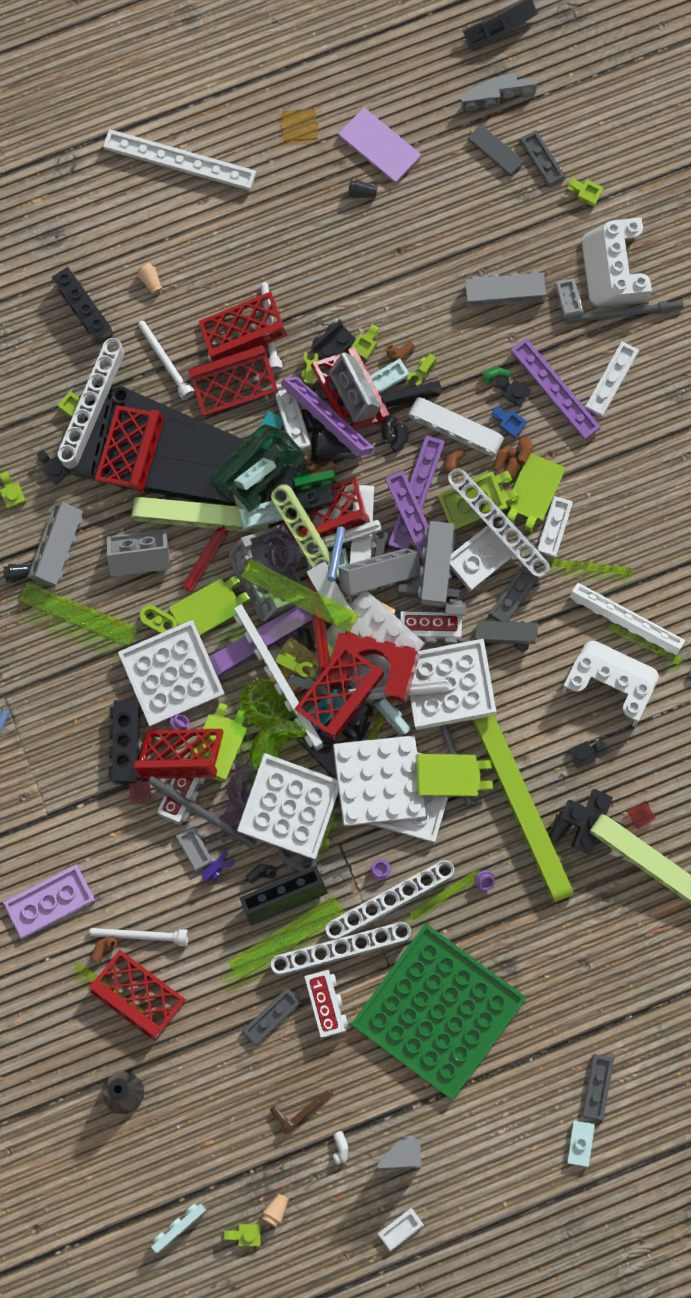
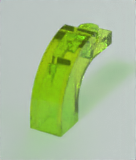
[247,717,306,772]

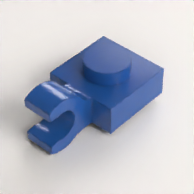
[491,406,527,439]

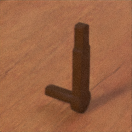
[270,1089,333,1134]

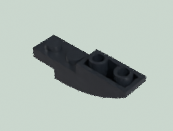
[462,0,538,49]

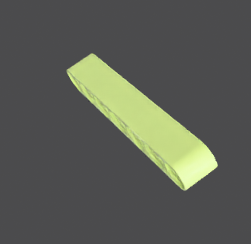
[271,484,355,605]
[131,497,269,533]
[590,814,691,904]

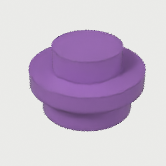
[169,714,189,730]
[370,859,391,880]
[474,870,495,891]

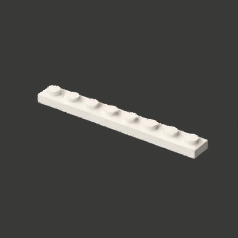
[103,129,257,191]
[234,604,323,751]

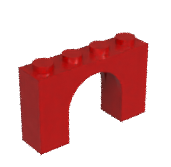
[325,632,419,703]

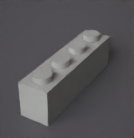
[465,271,546,308]
[28,501,83,586]
[418,521,454,607]
[338,548,420,596]

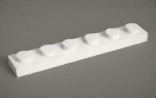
[569,583,685,655]

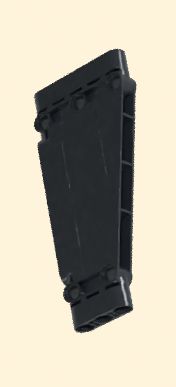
[73,385,300,513]

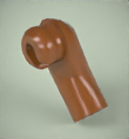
[386,341,416,359]
[517,437,533,464]
[492,445,517,471]
[444,447,466,475]
[495,458,521,479]
[306,460,336,475]
[91,936,117,963]

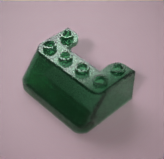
[210,424,306,512]

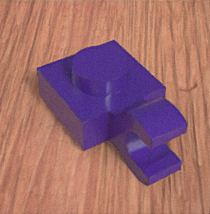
[201,851,236,883]

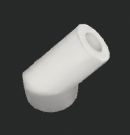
[333,1131,348,1165]

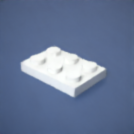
[450,525,515,591]

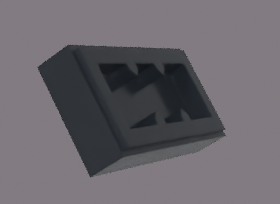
[295,483,335,514]

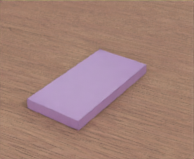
[338,107,422,184]
[3,864,96,940]

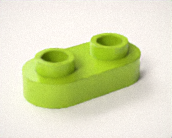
[140,605,178,634]

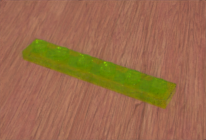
[241,559,359,633]
[19,582,138,647]
[228,896,345,980]

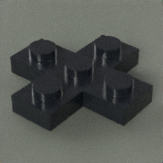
[561,789,624,855]

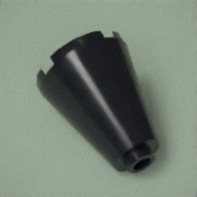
[311,423,361,463]
[317,700,374,742]
[102,1071,145,1114]

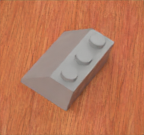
[328,353,381,423]
[107,529,171,577]
[378,1136,421,1170]

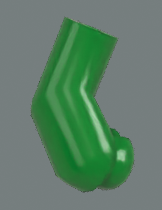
[482,366,511,384]

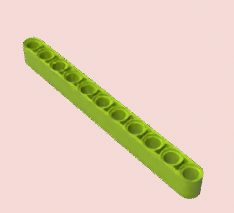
[472,716,574,903]

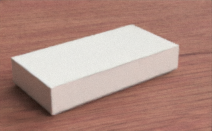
[378,1208,424,1251]

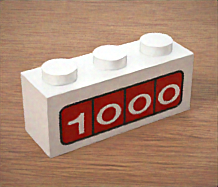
[401,612,462,644]
[157,757,206,825]
[305,970,348,1039]

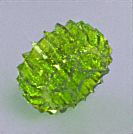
[239,676,292,731]

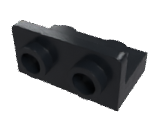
[312,320,356,364]

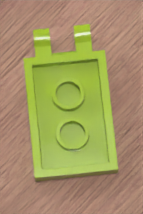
[507,453,566,532]
[438,471,520,532]
[169,575,251,637]
[191,703,247,783]
[415,754,493,797]

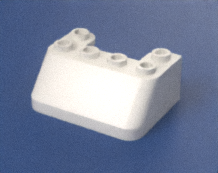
[582,217,652,308]
[562,641,659,728]

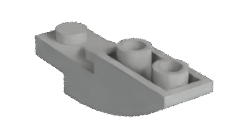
[461,73,537,111]

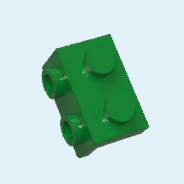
[294,469,337,492]

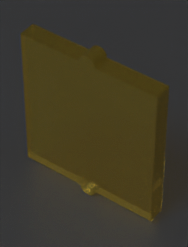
[281,109,319,142]

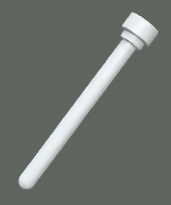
[261,282,283,373]
[138,321,195,400]
[88,928,188,947]

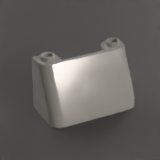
[229,525,310,622]

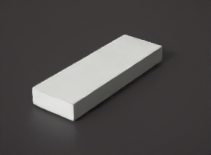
[537,496,573,559]
[307,562,355,625]

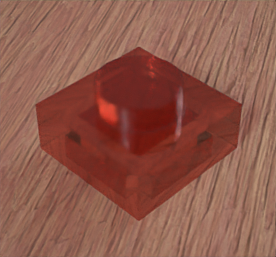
[129,782,152,805]
[627,801,656,830]

